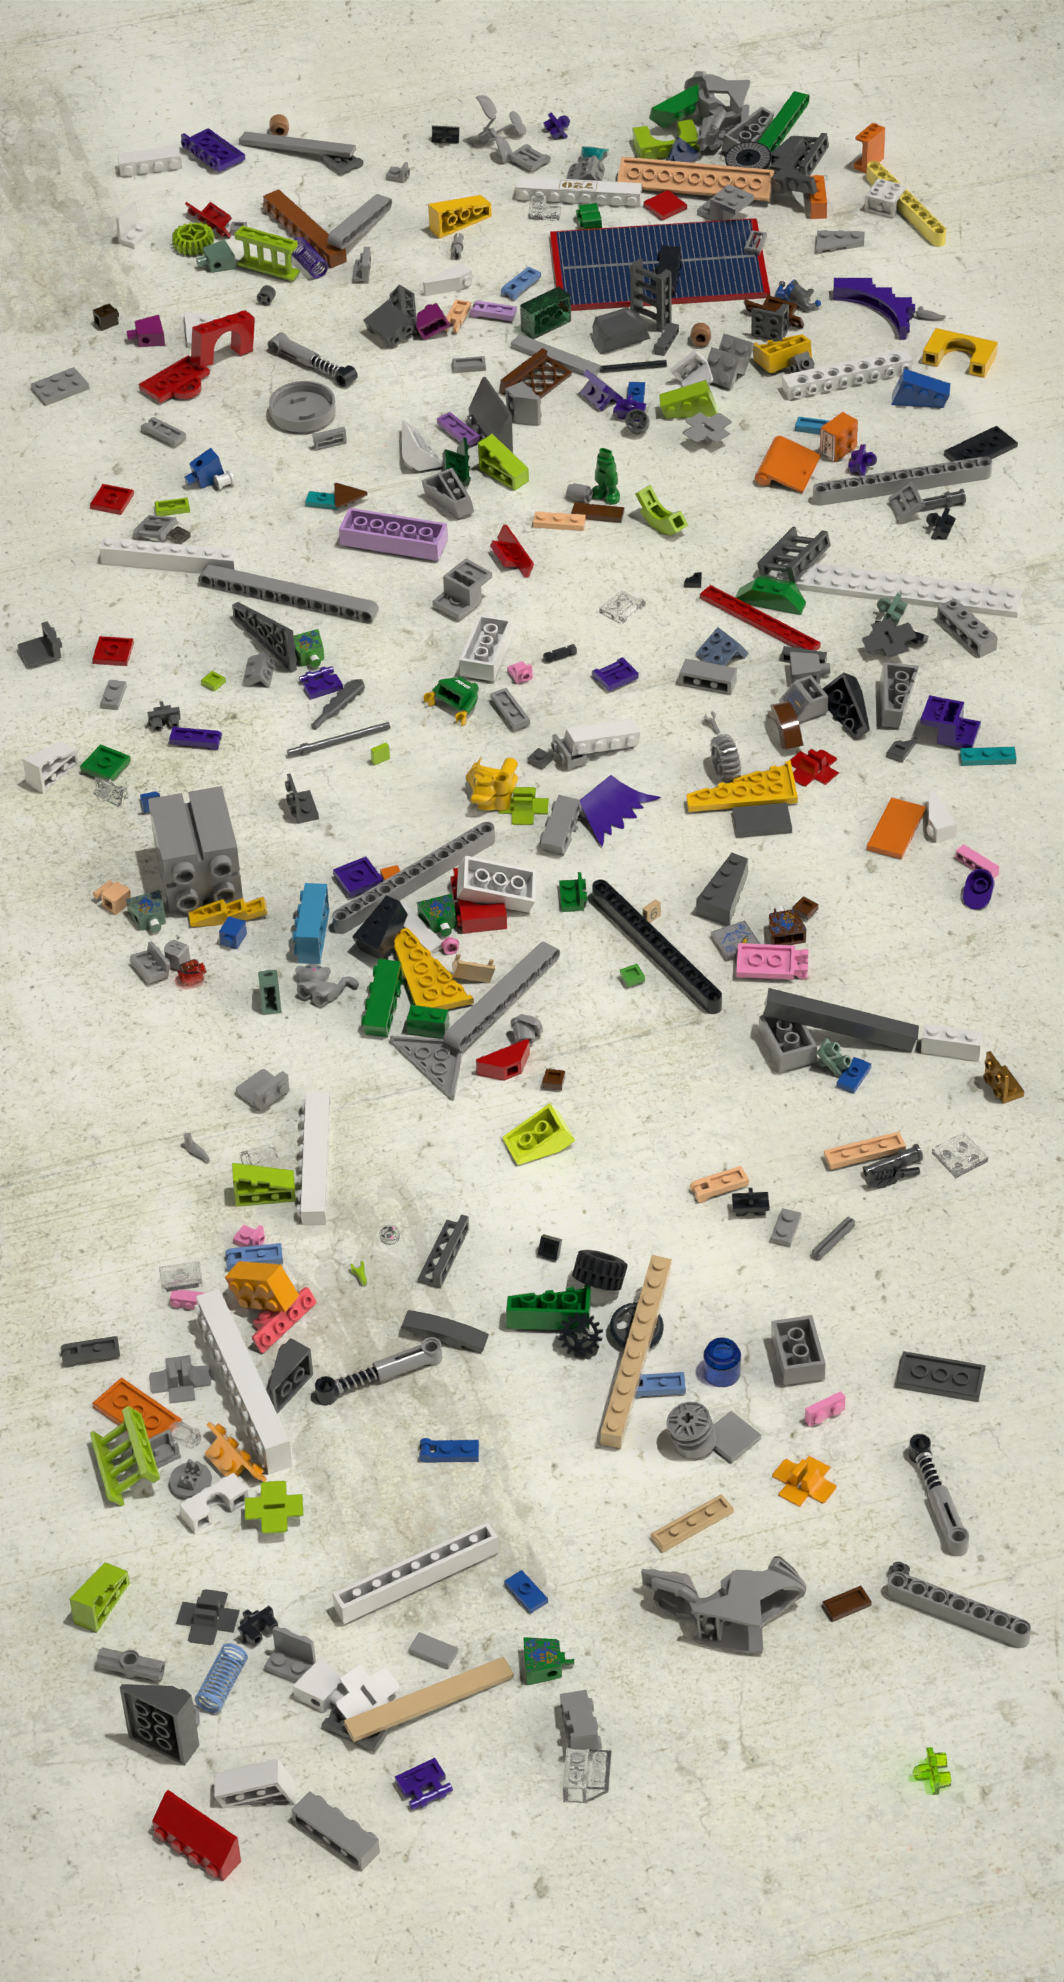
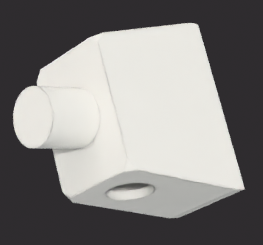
[293,1658,345,1712]

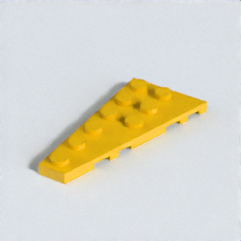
[686,760,798,812]
[394,928,474,1009]

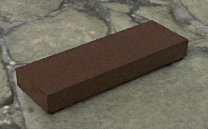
[571,502,625,523]

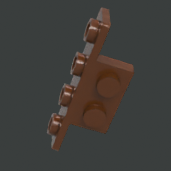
[744,295,804,328]

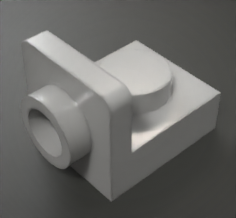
[386,162,410,183]

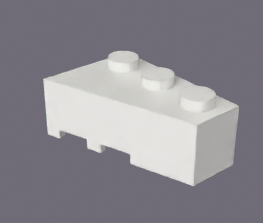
[23,742,79,794]
[214,1759,295,1808]

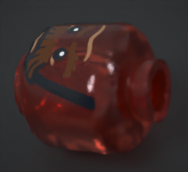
[177,959,207,987]

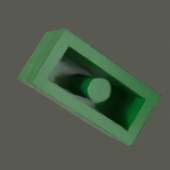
[407,1005,450,1039]

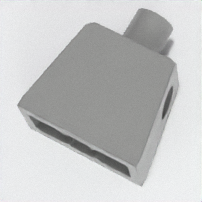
[790,652,831,684]

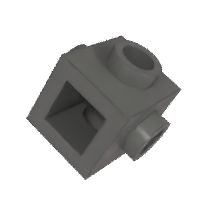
[788,351,814,373]

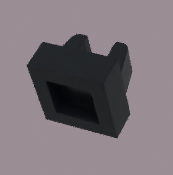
[537,1234,562,1260]

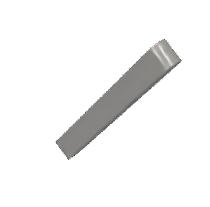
[443,941,560,1051]

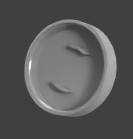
[269,381,336,432]

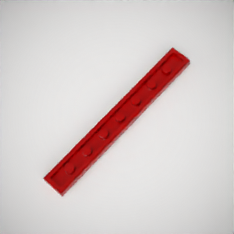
[700,585,821,651]

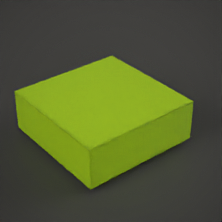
[201,671,226,692]
[370,742,390,766]

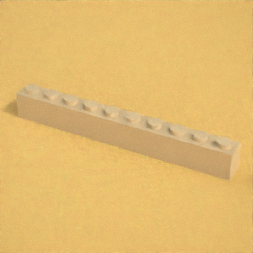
[600,1255,672,1449]

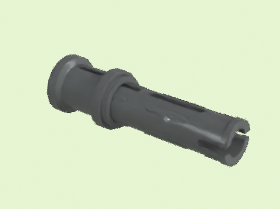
[921,488,966,510]
[863,1144,923,1177]

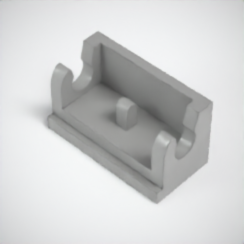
[132,1429,181,1469]

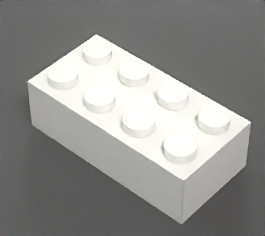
[459,614,513,681]
[457,855,537,913]

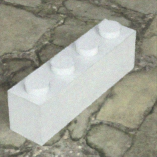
[117,146,182,177]
[564,719,640,756]

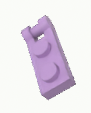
[469,301,517,321]

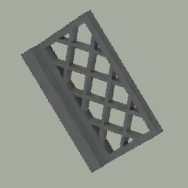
[795,133,829,176]

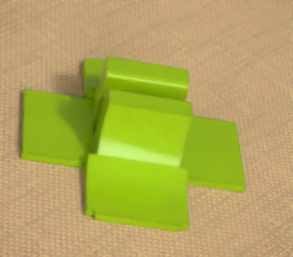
[499,787,549,825]
[245,1480,304,1534]

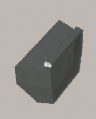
[592,307,651,354]

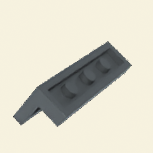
[390,284,418,335]
[418,1214,469,1289]

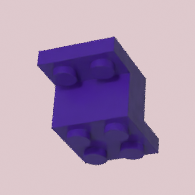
[920,695,981,748]

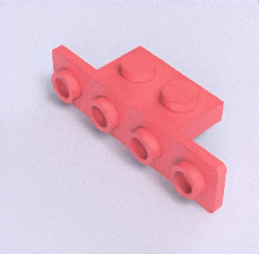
[251,1287,317,1353]

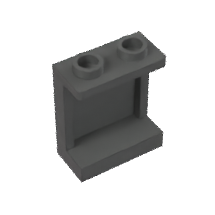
[363,300,415,348]

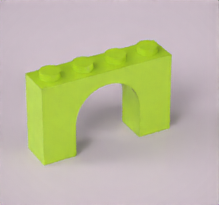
[632,119,700,159]

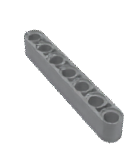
[327,194,392,249]
[887,1572,1031,1648]

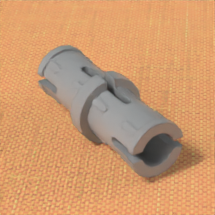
[451,233,464,260]

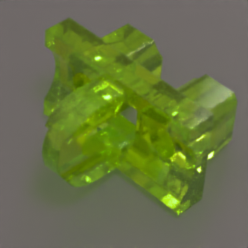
[912,1747,952,1795]

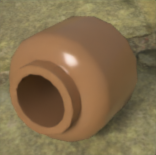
[269,114,289,136]
[690,323,711,347]

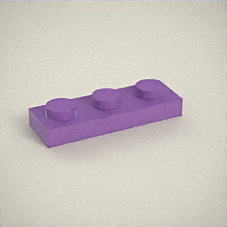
[437,412,480,446]

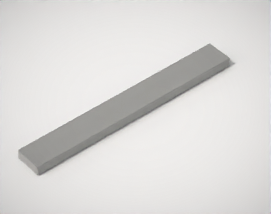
[239,131,356,158]

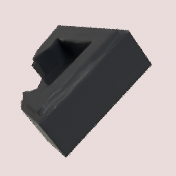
[684,572,702,588]

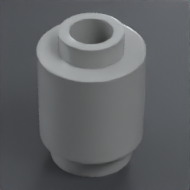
[566,483,593,503]

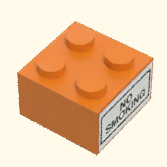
[820,412,858,462]

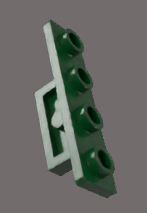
[442,437,471,488]

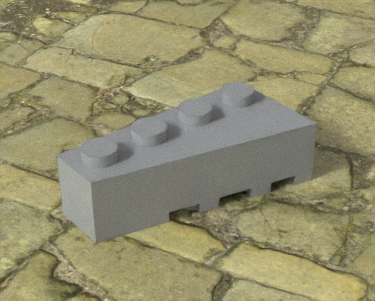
[722,107,774,152]

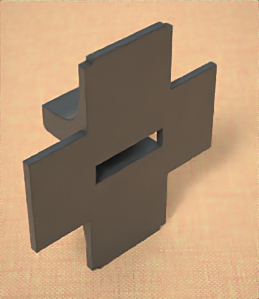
[862,618,916,658]
[176,1589,240,1645]

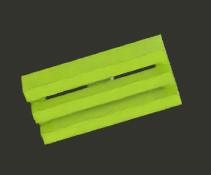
[154,497,190,516]

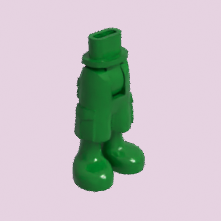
[591,448,620,505]

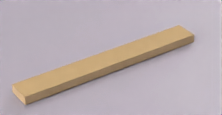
[344,1657,514,1742]

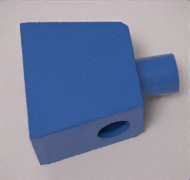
[184,448,224,488]

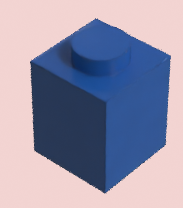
[219,916,247,949]

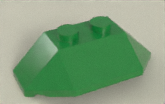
[649,84,699,129]
[735,575,806,615]

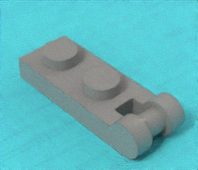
[141,417,186,446]

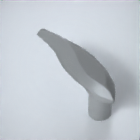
[915,306,946,320]
[183,1133,210,1162]

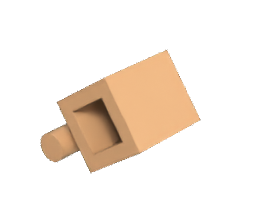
[93,880,131,915]

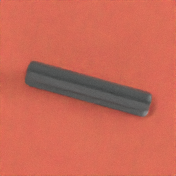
[812,1217,855,1260]

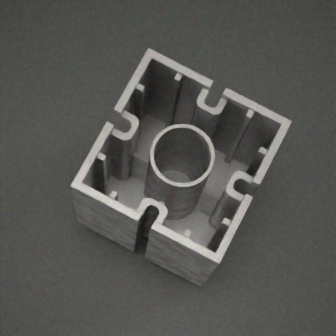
[148,786,243,913]

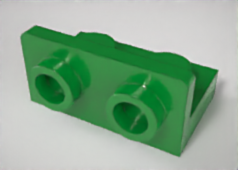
[559,872,587,912]

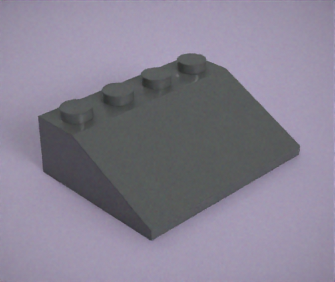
[467,377,513,453]
[119,1684,200,1766]

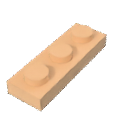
[533,511,586,531]

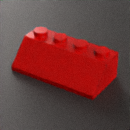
[152,1790,241,1881]

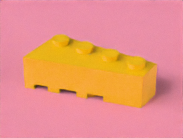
[428,195,492,239]

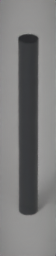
[601,360,667,372]

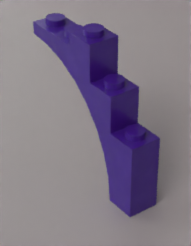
[833,278,915,340]

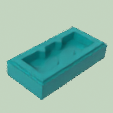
[305,491,339,510]

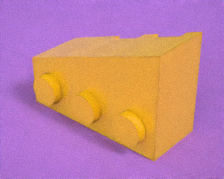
[753,334,812,373]

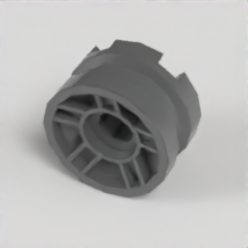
[625,409,650,434]

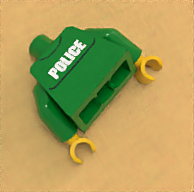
[423,677,479,726]

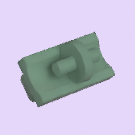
[877,593,908,625]
[816,1038,852,1077]

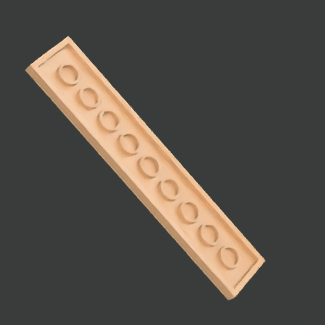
[617,157,775,201]

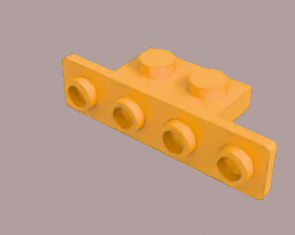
[204,1422,267,1482]

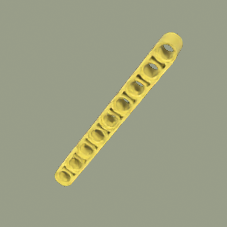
[867,161,946,247]

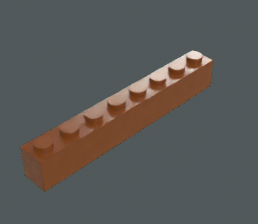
[263,189,347,268]

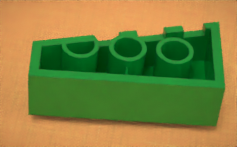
[506,1285,591,1331]

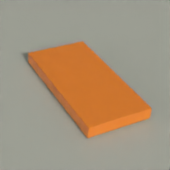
[867,797,926,859]
[92,1377,183,1439]

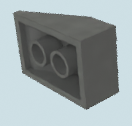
[269,1338,313,1414]

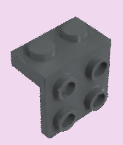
[18,621,62,667]

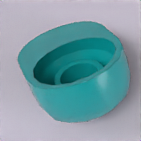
[581,146,609,161]

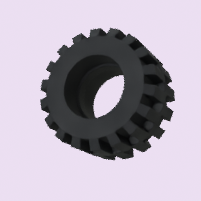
[572,1250,628,1291]

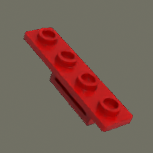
[185,202,232,238]
[490,524,534,577]

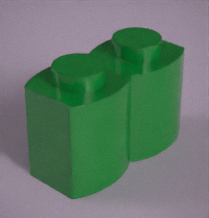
[576,203,602,229]

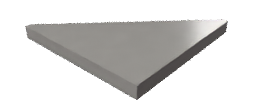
[390,1036,463,1101]

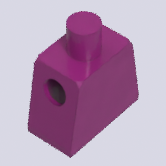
[416,303,451,340]
[126,315,165,347]

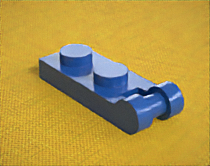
[419,1438,479,1463]

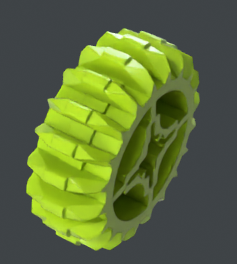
[172,222,214,256]

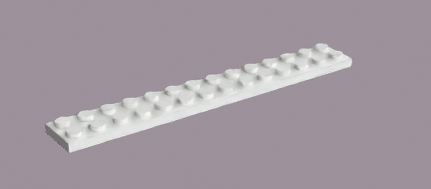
[777,561,1023,618]

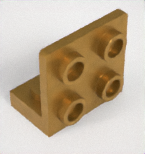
[983,1051,1025,1104]

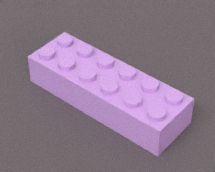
[339,508,448,561]

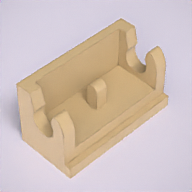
[452,954,495,983]

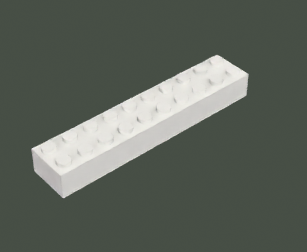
[194,1289,292,1475]

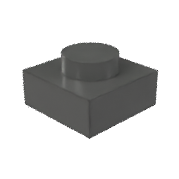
[527,748,553,770]

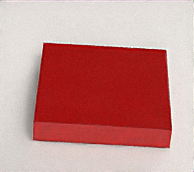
[643,190,687,220]
[90,484,134,515]
[92,636,134,666]

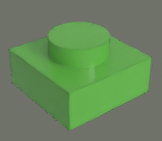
[620,964,645,987]

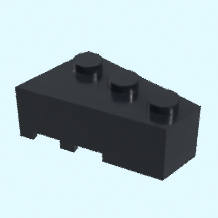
[653,245,682,296]
[352,895,408,960]

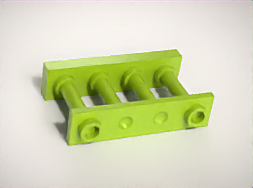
[234,225,300,281]
[90,1406,160,1506]

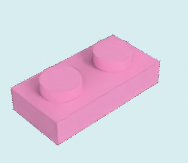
[805,1391,846,1427]

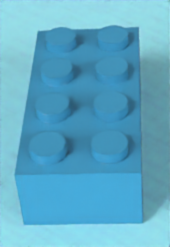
[293,883,330,964]

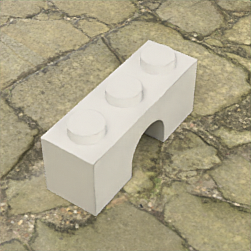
[179,1473,249,1534]

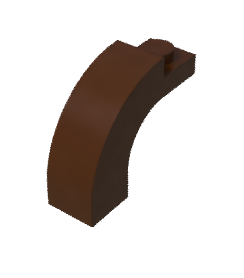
[767,701,804,749]

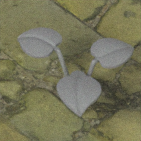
[475,95,526,163]

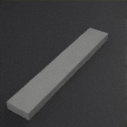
[511,334,601,376]

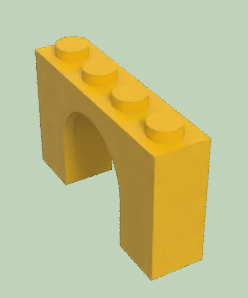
[922,328,998,378]

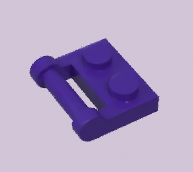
[591,657,639,691]

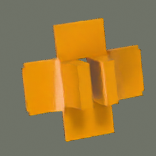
[772,1456,837,1507]

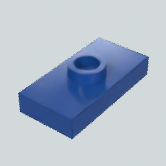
[627,382,645,403]
[836,1057,872,1093]
[504,1570,548,1614]

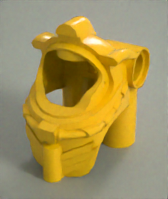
[466,757,519,811]

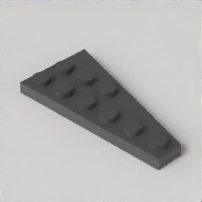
[232,602,297,673]

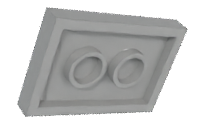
[31,367,90,406]

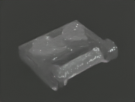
[599,590,646,624]

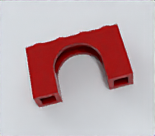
[191,310,255,368]
[450,868,507,934]

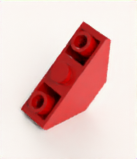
[475,1039,530,1081]

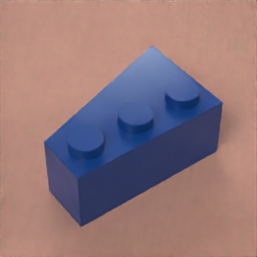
[891,368,951,408]

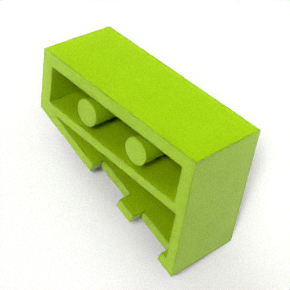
[478,434,529,491]
[232,1163,296,1207]
[69,1562,130,1633]

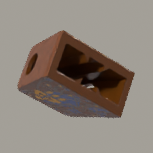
[769,906,807,945]

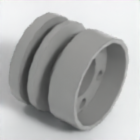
[666,1401,718,1459]

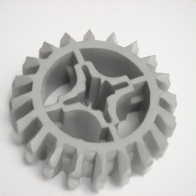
[710,734,741,783]

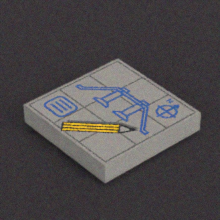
[711,920,760,961]

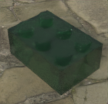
[520,286,571,339]

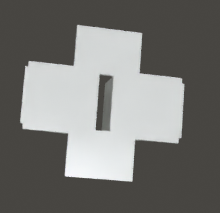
[336,1664,400,1719]

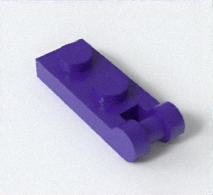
[169,727,222,750]

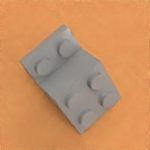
[697,184,754,221]
[707,333,755,389]
[432,559,492,620]

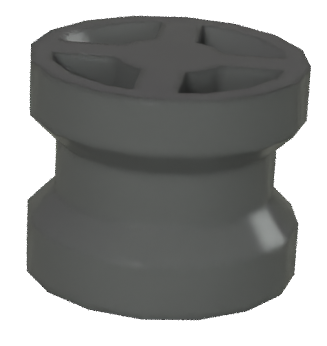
[257,285,276,306]

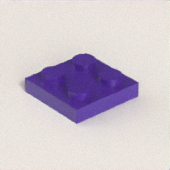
[333,856,383,897]

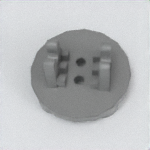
[169,1459,212,1498]

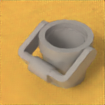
[510,1014,543,1044]

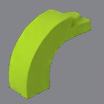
[635,485,688,535]

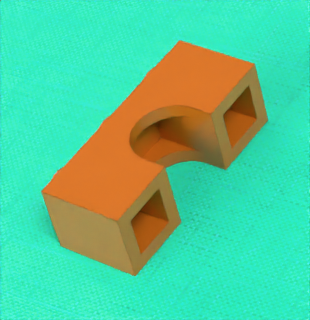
[808,175,827,219]

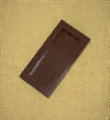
[822,1585,872,1622]

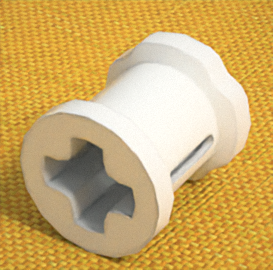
[213,470,235,490]

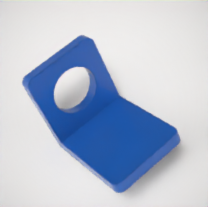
[140,791,160,813]

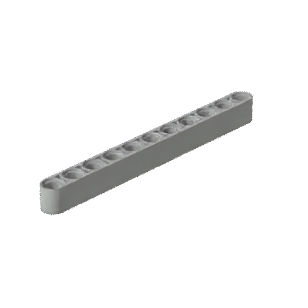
[813,457,992,506]
[198,565,379,623]
[332,822,495,934]

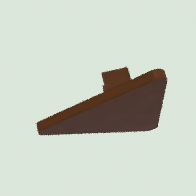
[334,483,368,508]

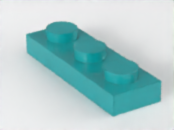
[960,747,1017,766]

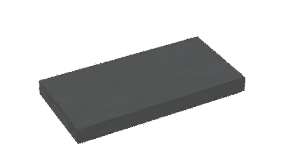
[895,1351,986,1402]

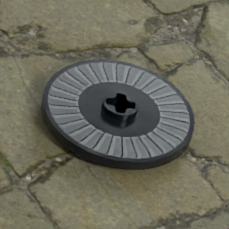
[725,142,772,169]

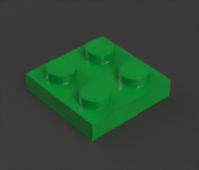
[80,744,131,783]

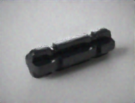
[543,644,577,663]

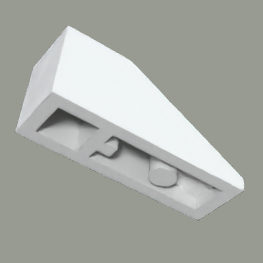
[423,262,473,296]
[927,788,957,843]

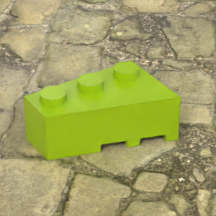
[659,380,717,419]

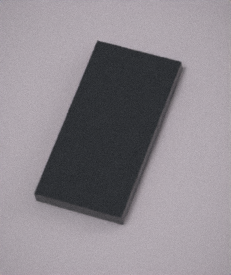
[944,426,1018,462]

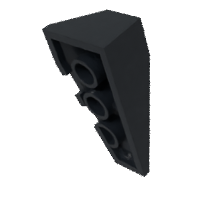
[822,672,870,740]

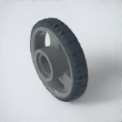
[610,1302,664,1349]

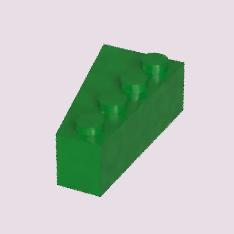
[361,959,405,1037]

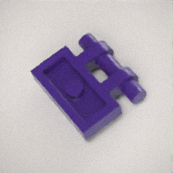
[299,666,343,700]
[395,1758,453,1810]

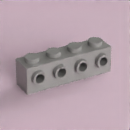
[937,598,998,658]

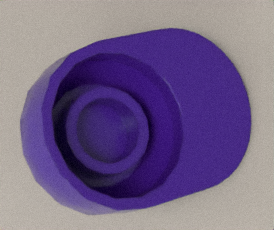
[963,869,995,910]

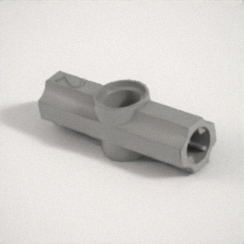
[96,1647,166,1681]

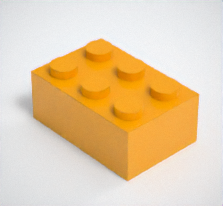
[224,1261,299,1312]

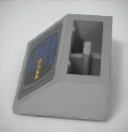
[779,675,828,722]

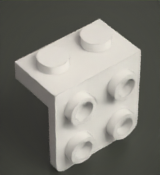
[670,350,713,387]

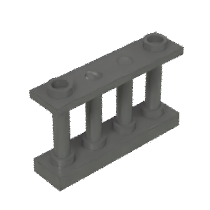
[630,258,672,332]
[757,527,831,582]

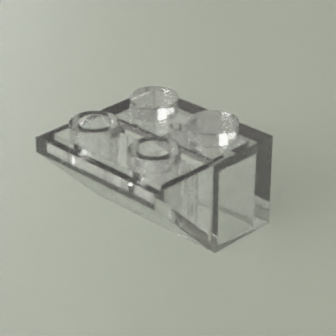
[563,1748,612,1803]

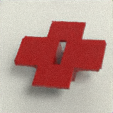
[790,748,839,787]

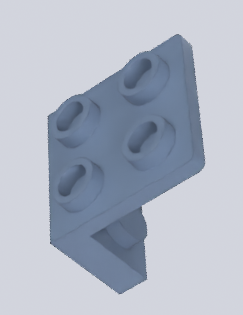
[696,627,749,666]

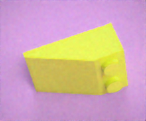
[502,1103,576,1165]

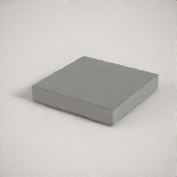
[714,1411,761,1463]

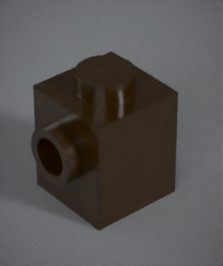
[93,303,119,331]

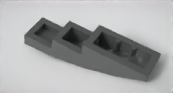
[401,1310,489,1354]

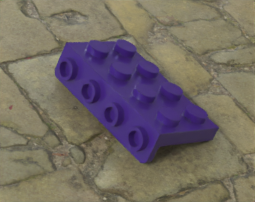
[181,128,245,173]

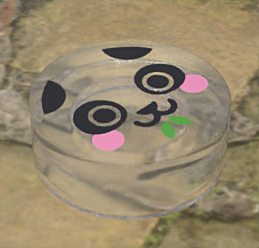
[380,1225,400,1245]

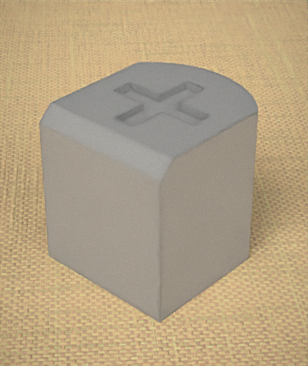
[164,940,190,972]

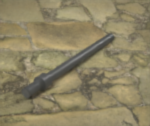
[287,722,391,757]

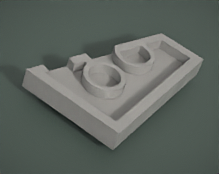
[816,230,865,255]

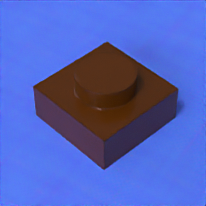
[792,896,819,920]
[542,1068,565,1090]

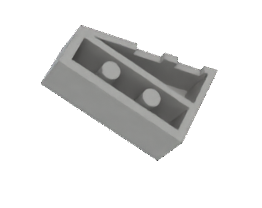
[421,468,474,518]
[560,1690,602,1763]

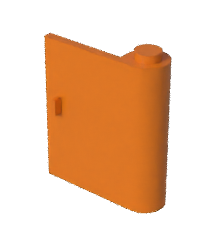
[755,436,821,494]

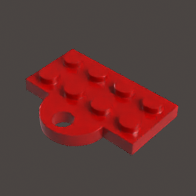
[139,355,210,403]

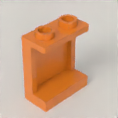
[854,123,885,174]

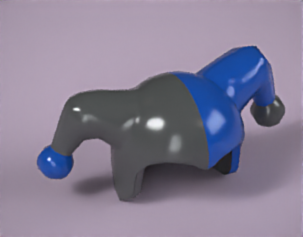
[775,279,821,311]

